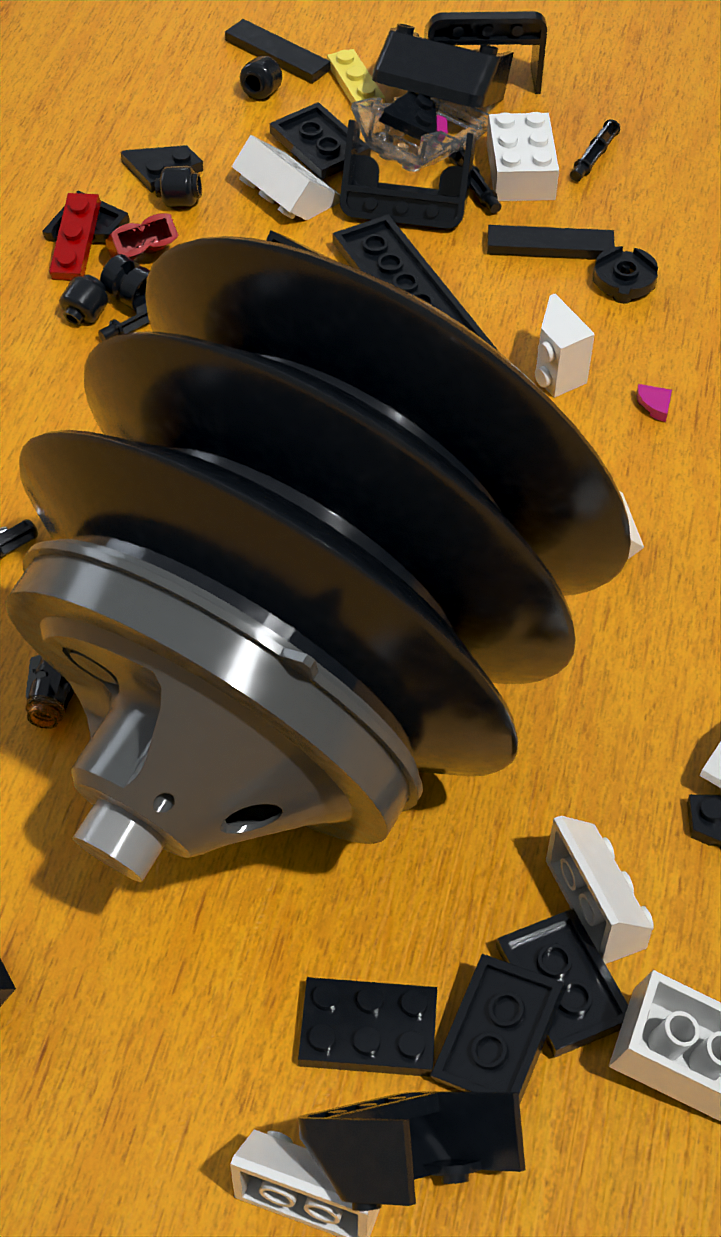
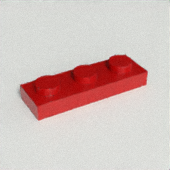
[49,193,101,280]

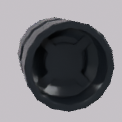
[100,254,150,312]

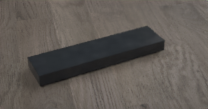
[225,19,330,83]
[487,225,615,259]

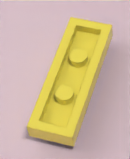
[327,49,385,114]

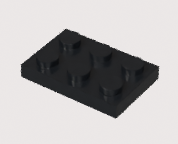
[269,102,371,180]
[496,908,628,1058]
[431,954,566,1103]
[298,977,437,1077]

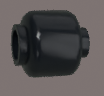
[239,56,282,99]
[155,166,202,207]
[59,275,108,325]

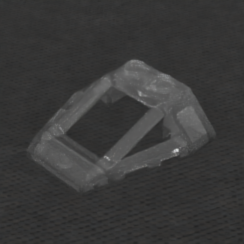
[351,96,489,172]

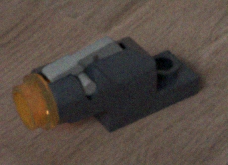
[25,655,74,729]

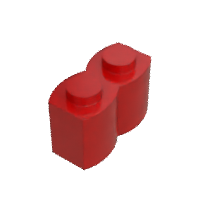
[105,213,179,260]

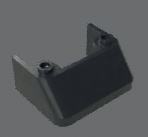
[424,11,547,94]
[372,24,514,108]
[340,120,476,229]
[298,1091,526,1211]

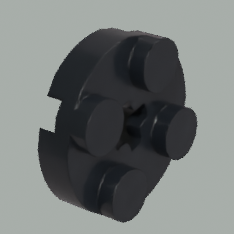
[592,246,658,304]

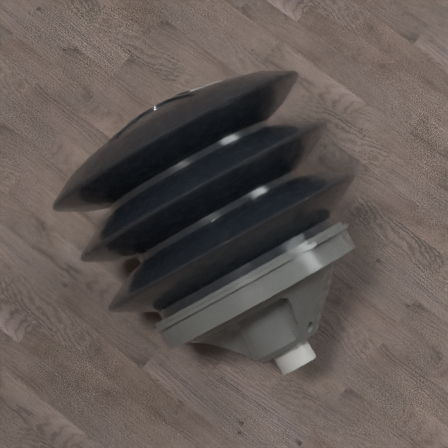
[5,236,631,882]

